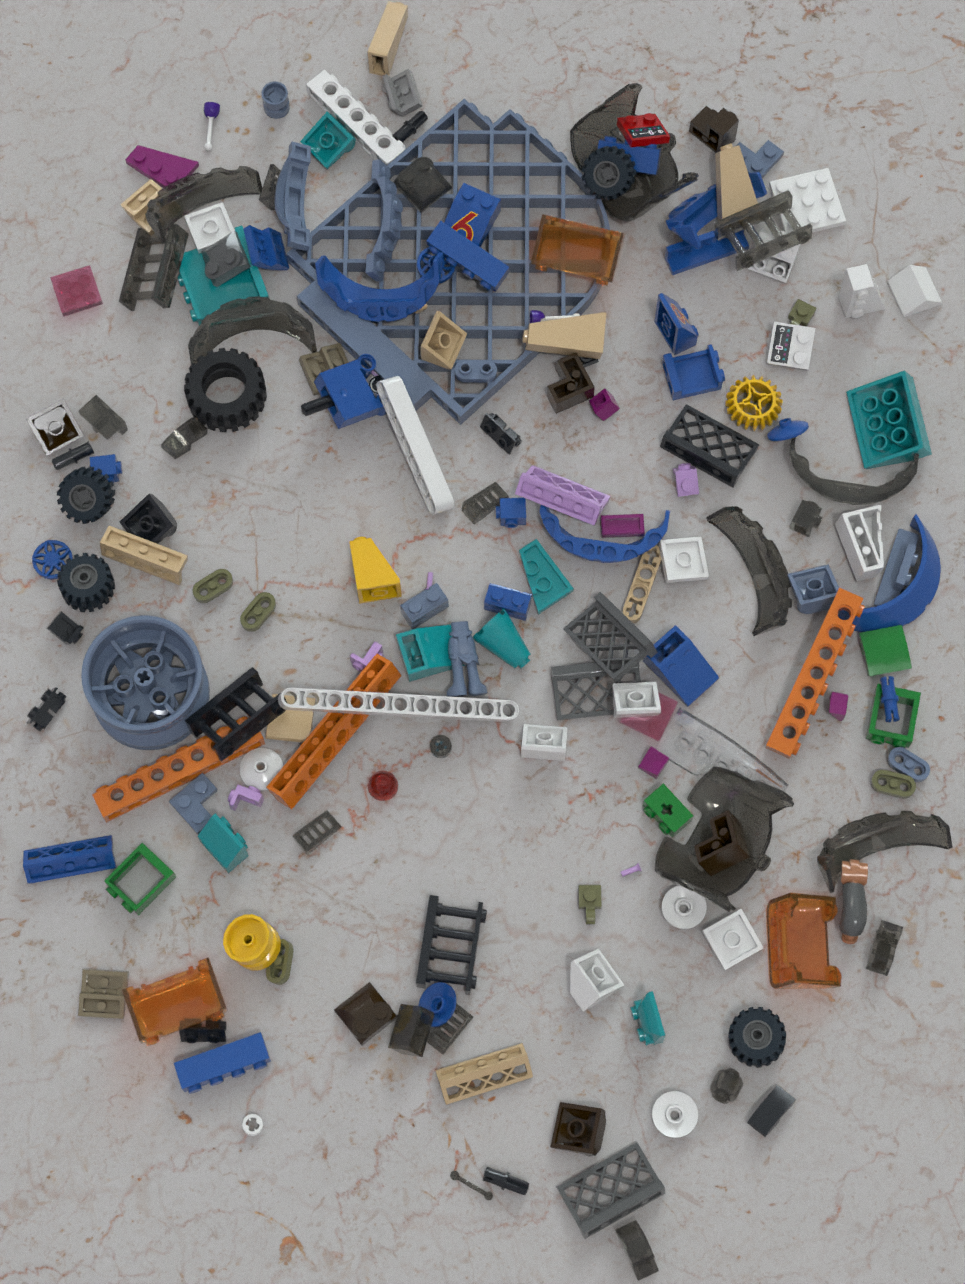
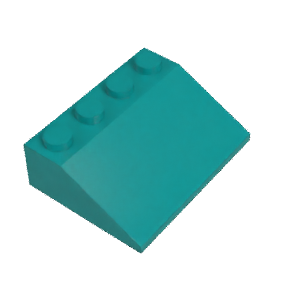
[846,370,932,469]

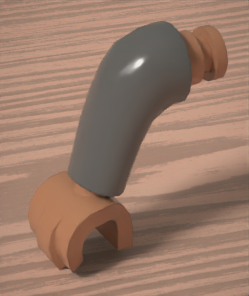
[839,859,868,944]

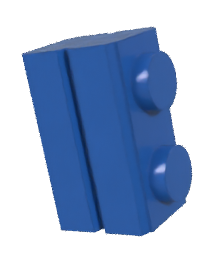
[484,583,532,621]

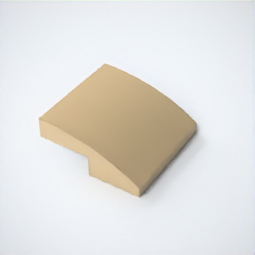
[120,179,181,237]
[266,694,316,743]

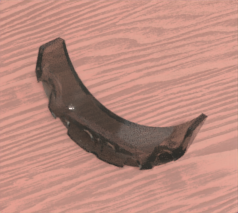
[145,166,264,244]
[188,297,317,364]
[789,437,919,505]
[706,506,792,637]
[817,811,953,893]

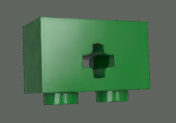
[643,783,694,838]

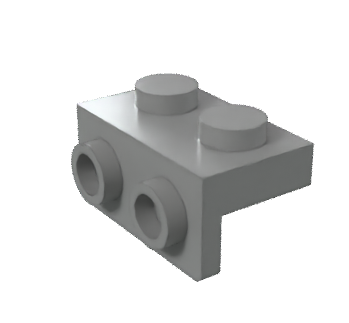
[383,69,422,116]

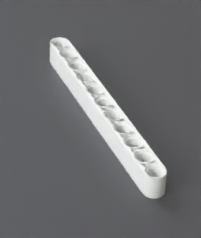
[278,688,519,722]

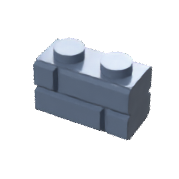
[400,583,449,629]

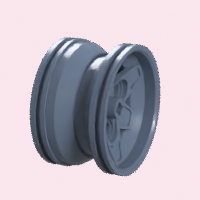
[81,615,210,750]

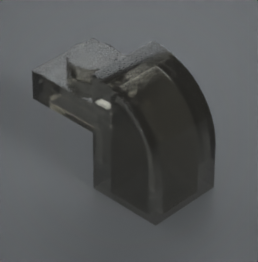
[866,920,903,976]
[615,1220,659,1281]

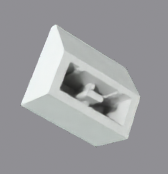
[748,225,804,283]

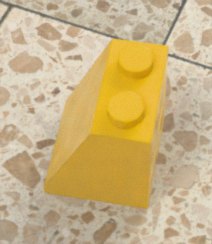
[349,537,402,604]

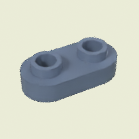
[455,360,497,383]
[888,747,930,782]

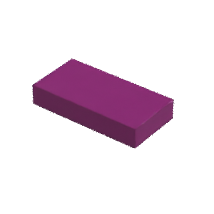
[601,514,645,538]

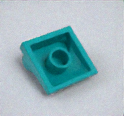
[300,111,356,169]
[630,991,666,1045]

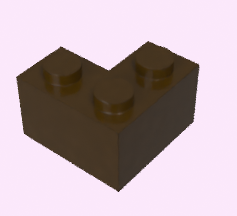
[689,106,739,153]
[547,352,595,414]
[694,810,750,876]

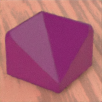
[589,388,620,421]
[829,692,848,721]
[638,746,669,780]

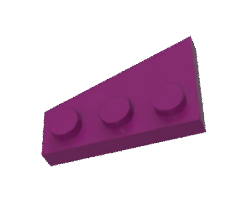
[125,145,199,195]

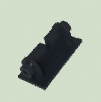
[480,413,522,455]
[26,687,66,731]
[179,1019,227,1043]

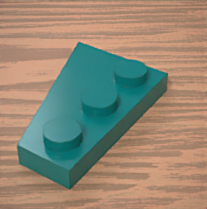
[519,539,574,615]

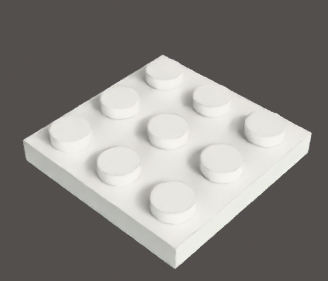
[769,168,846,236]

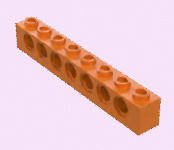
[765,587,865,759]
[266,654,402,810]
[92,716,265,823]

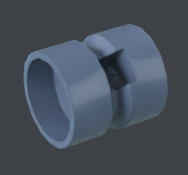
[261,81,290,119]

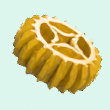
[725,375,783,431]

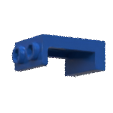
[662,344,725,401]

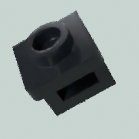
[46,611,83,645]

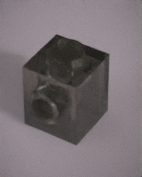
[789,500,823,537]

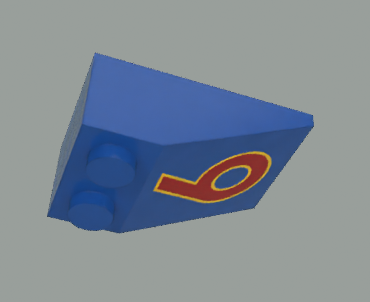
[444,183,501,247]
[654,293,699,355]

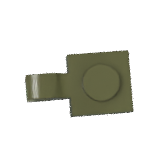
[788,299,816,327]
[578,885,602,925]

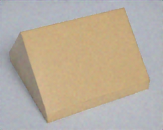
[420,311,467,370]

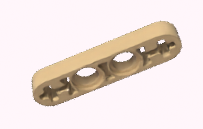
[623,545,662,624]

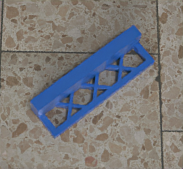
[664,221,749,275]
[23,835,116,884]

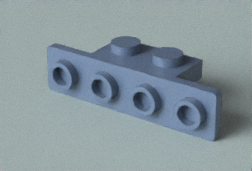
[874,529,919,606]

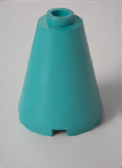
[473,608,531,669]

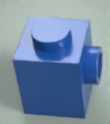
[90,454,123,484]
[496,498,526,528]

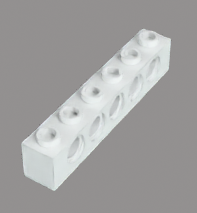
[306,70,406,165]

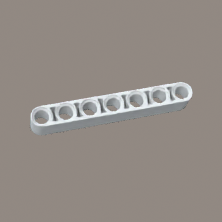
[377,376,454,515]

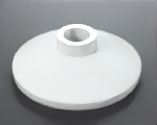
[240,748,283,791]
[662,885,707,929]
[652,1091,698,1138]

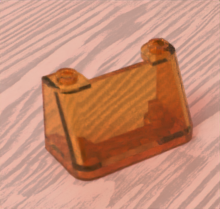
[531,214,626,286]
[766,893,842,989]
[122,957,228,1046]

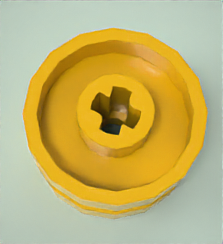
[223,914,281,971]

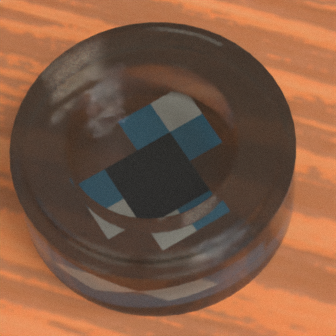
[430,735,452,758]

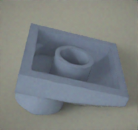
[787,564,839,614]

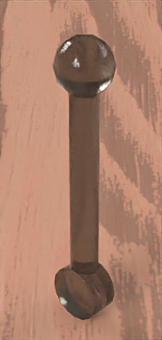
[450,1171,493,1200]

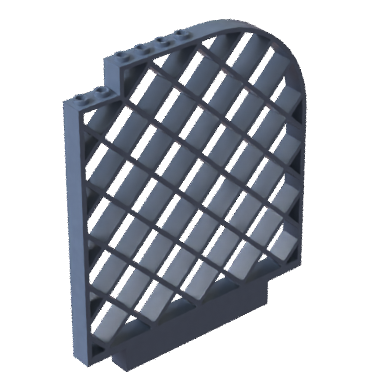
[286,99,611,425]

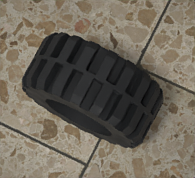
[184,348,267,432]

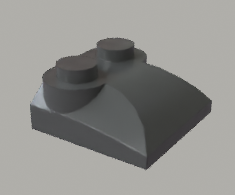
[201,231,251,287]

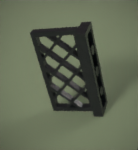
[660,404,760,488]

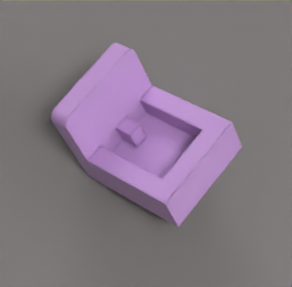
[673,463,699,497]
[350,642,384,672]
[228,785,264,811]

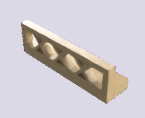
[100,526,188,585]
[435,1043,533,1105]

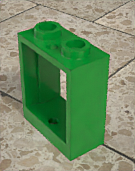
[866,684,921,748]
[104,843,176,916]

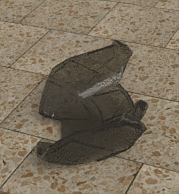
[570,83,699,222]
[655,767,794,912]

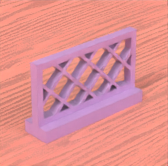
[515,465,610,525]

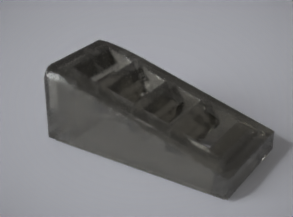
[259,164,281,210]
[461,482,509,524]
[292,810,341,856]
[426,1003,473,1055]

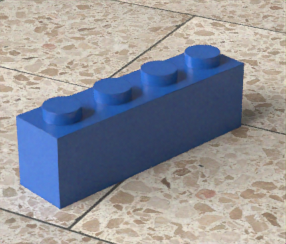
[426,220,510,292]
[174,1032,271,1094]

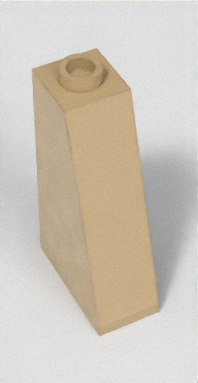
[368,1,408,76]
[715,143,762,229]
[522,312,606,359]

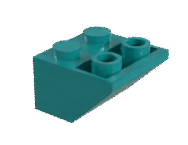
[197,813,249,874]

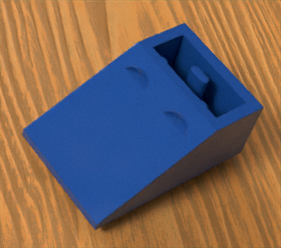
[643,625,719,707]

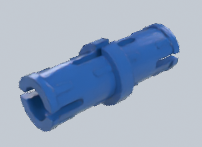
[880,676,900,723]

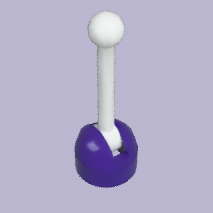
[204,102,220,151]
[530,310,580,323]

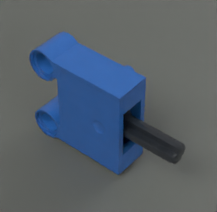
[301,354,387,429]

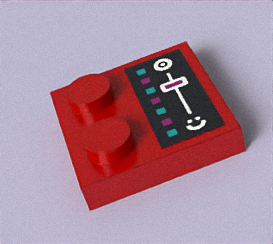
[616,113,670,147]

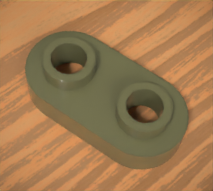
[192,569,233,603]
[240,592,276,632]
[871,770,916,799]
[266,939,294,985]

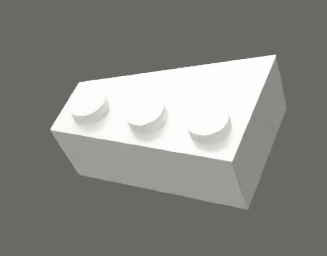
[839,264,885,318]
[835,505,884,582]

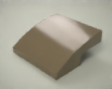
[299,343,349,395]
[78,969,129,1019]

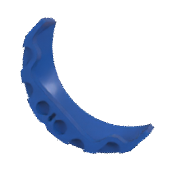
[666,172,767,249]
[315,252,443,322]
[539,505,670,563]
[838,514,941,632]

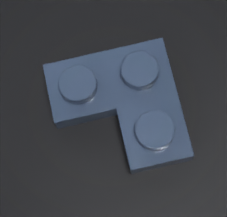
[736,140,784,178]
[169,773,218,835]

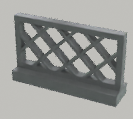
[563,592,658,682]
[551,662,641,721]
[557,1143,665,1239]

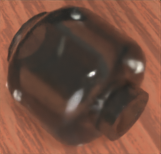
[710,1068,743,1104]

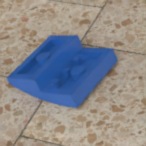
[243,225,290,270]

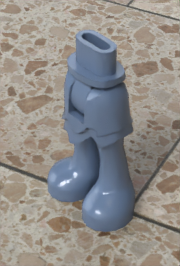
[446,621,488,697]

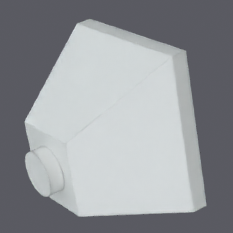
[570,948,624,1012]

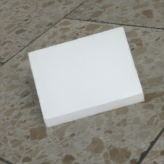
[887,265,942,318]
[612,682,661,718]
[521,724,567,761]

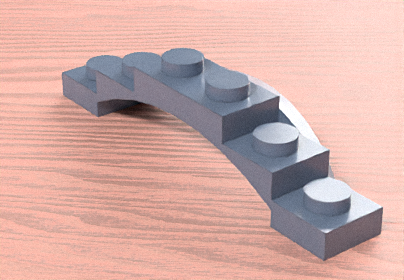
[274,141,311,251]
[366,159,403,282]

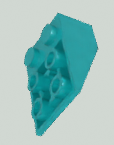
[396,624,465,682]

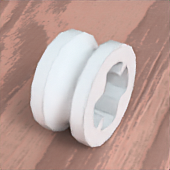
[242,1114,263,1136]

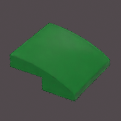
[859,625,912,676]

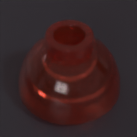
[368,770,398,801]

